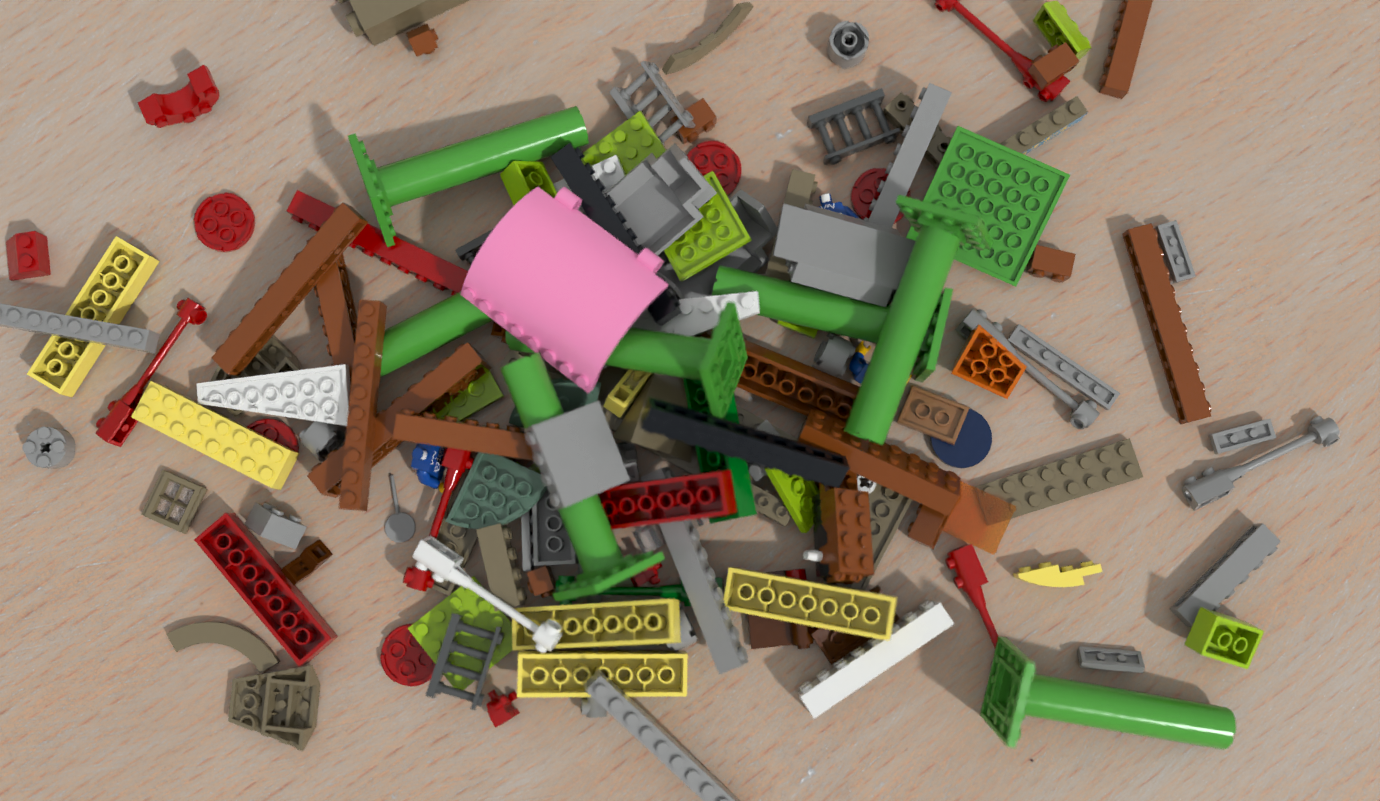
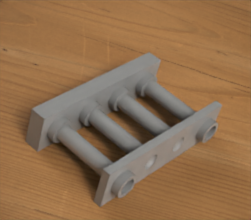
[609,61,696,145]

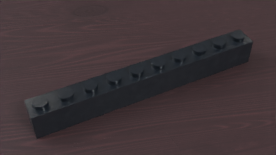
[550,143,681,326]
[640,396,849,488]

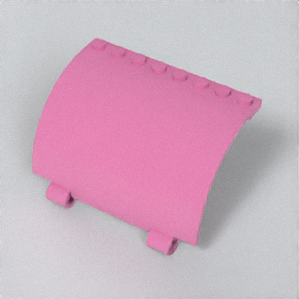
[460,187,669,394]

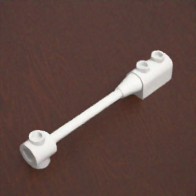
[413,535,562,653]

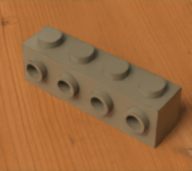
[883,92,951,169]

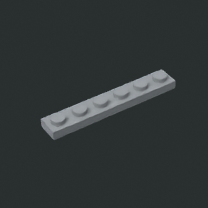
[1007,324,1120,410]

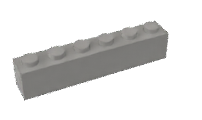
[1170,523,1281,628]

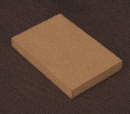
[897,385,970,445]

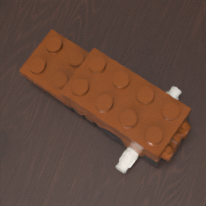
[803,470,874,585]

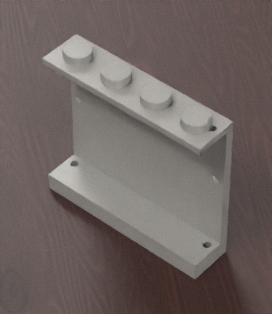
[524,401,630,510]

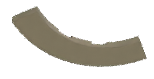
[662,2,754,75]
[166,622,280,673]

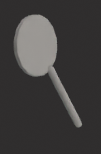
[385,475,415,543]

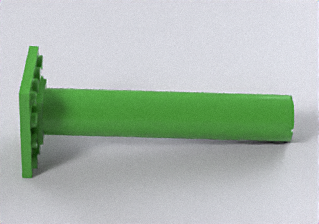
[348,106,589,247]
[843,195,993,446]
[712,265,953,383]
[380,291,493,378]
[506,302,748,419]
[500,353,665,601]
[980,636,1236,750]

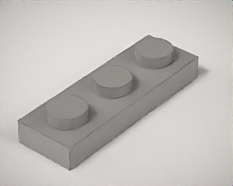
[1155,220,1196,284]
[1209,419,1276,454]
[521,509,534,571]
[1077,646,1145,673]

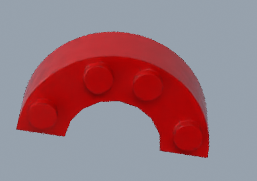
[138,65,220,128]

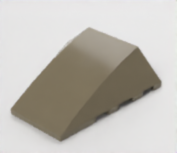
[210,316,302,416]
[613,373,692,463]
[228,665,320,751]

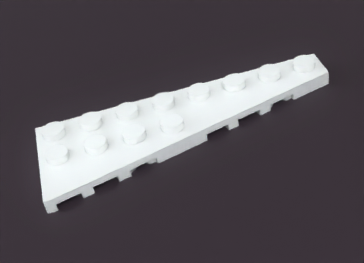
[602,291,760,369]
[196,364,351,426]

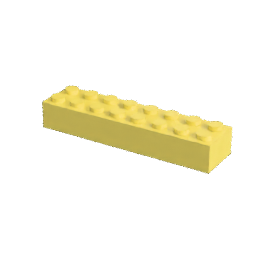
[27,236,160,397]
[131,381,300,490]
[723,567,897,641]
[512,599,681,651]
[517,650,688,697]

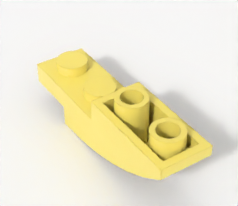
[1013,561,1102,587]

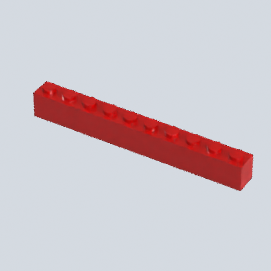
[286,190,468,296]

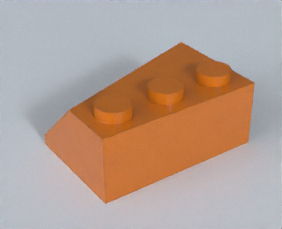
[951,324,1026,399]

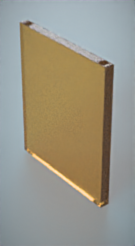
[943,481,1017,555]

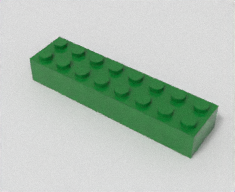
[683,378,757,524]

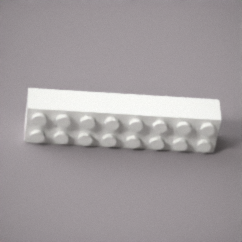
[797,600,954,718]

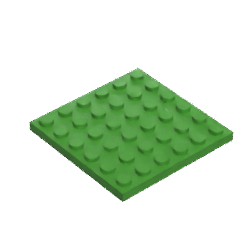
[905,126,1070,287]

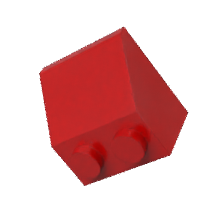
[6,231,51,281]

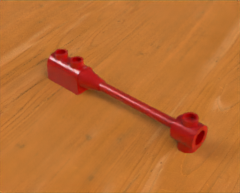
[935,0,1070,102]
[95,297,207,447]
[403,447,474,592]
[945,544,998,648]

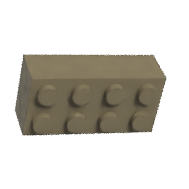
[476,523,527,612]

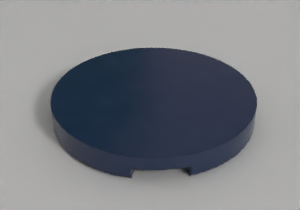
[930,409,992,468]

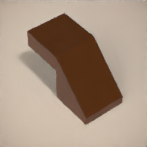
[281,539,333,586]

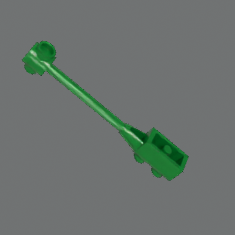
[556,576,723,607]

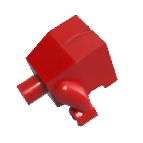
[629,562,663,587]
[486,689,520,728]

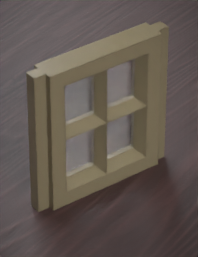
[141,470,207,534]

